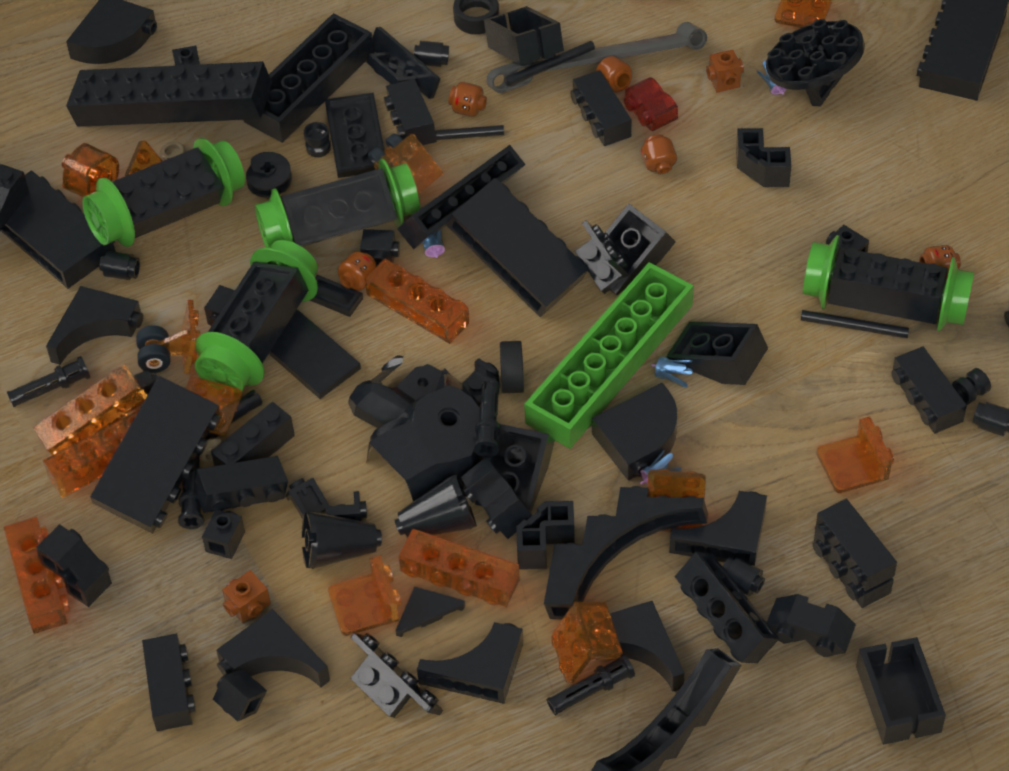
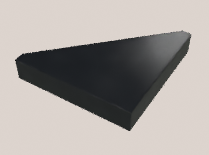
[395,586,465,637]

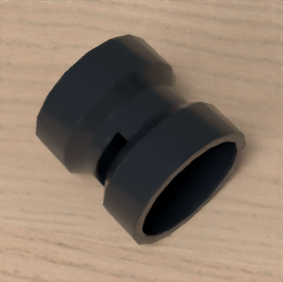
[304,122,331,158]
[952,368,991,405]

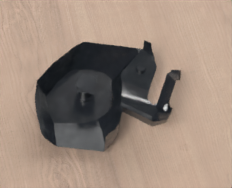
[348,355,484,501]

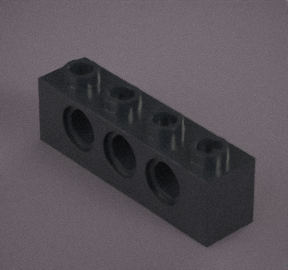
[674,552,779,663]

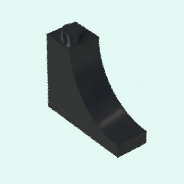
[46,286,143,365]
[669,491,767,566]
[582,601,685,692]
[216,609,330,687]
[417,622,523,704]

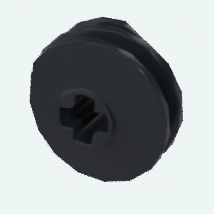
[246,152,292,198]

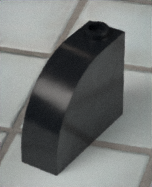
[66,0,157,64]
[592,383,677,480]

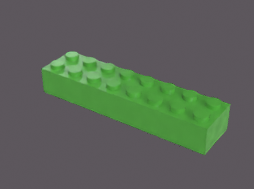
[524,262,694,449]

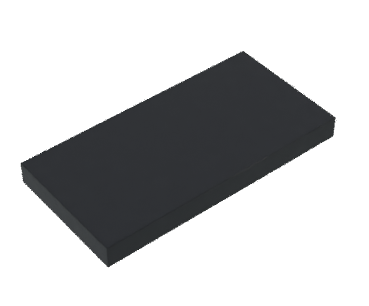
[325,92,385,178]
[269,309,361,399]

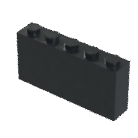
[916,0,1009,101]
[1,170,116,289]
[447,178,589,317]
[90,376,222,534]

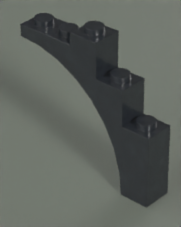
[544,486,708,620]
[591,648,742,771]

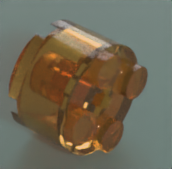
[62,143,119,198]

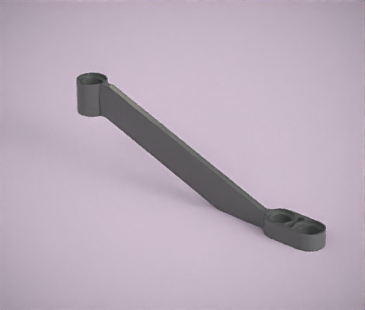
[486,22,707,93]

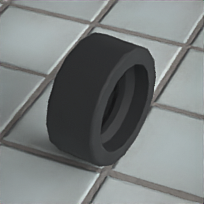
[453,0,499,34]
[500,341,524,393]

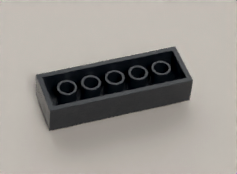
[243,13,374,143]

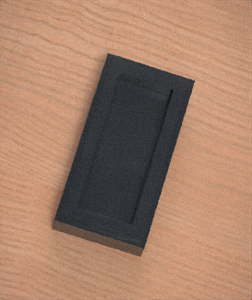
[309,275,363,317]

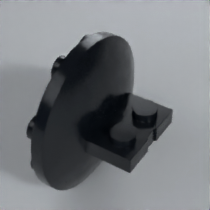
[766,19,865,107]

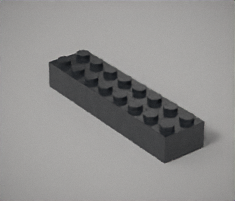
[66,61,272,127]

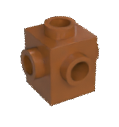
[706,49,744,93]
[222,570,271,623]

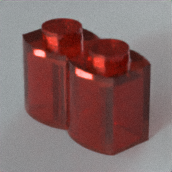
[624,77,678,131]

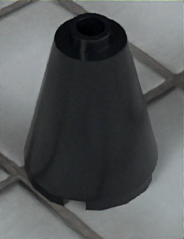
[394,475,477,539]
[302,511,382,569]

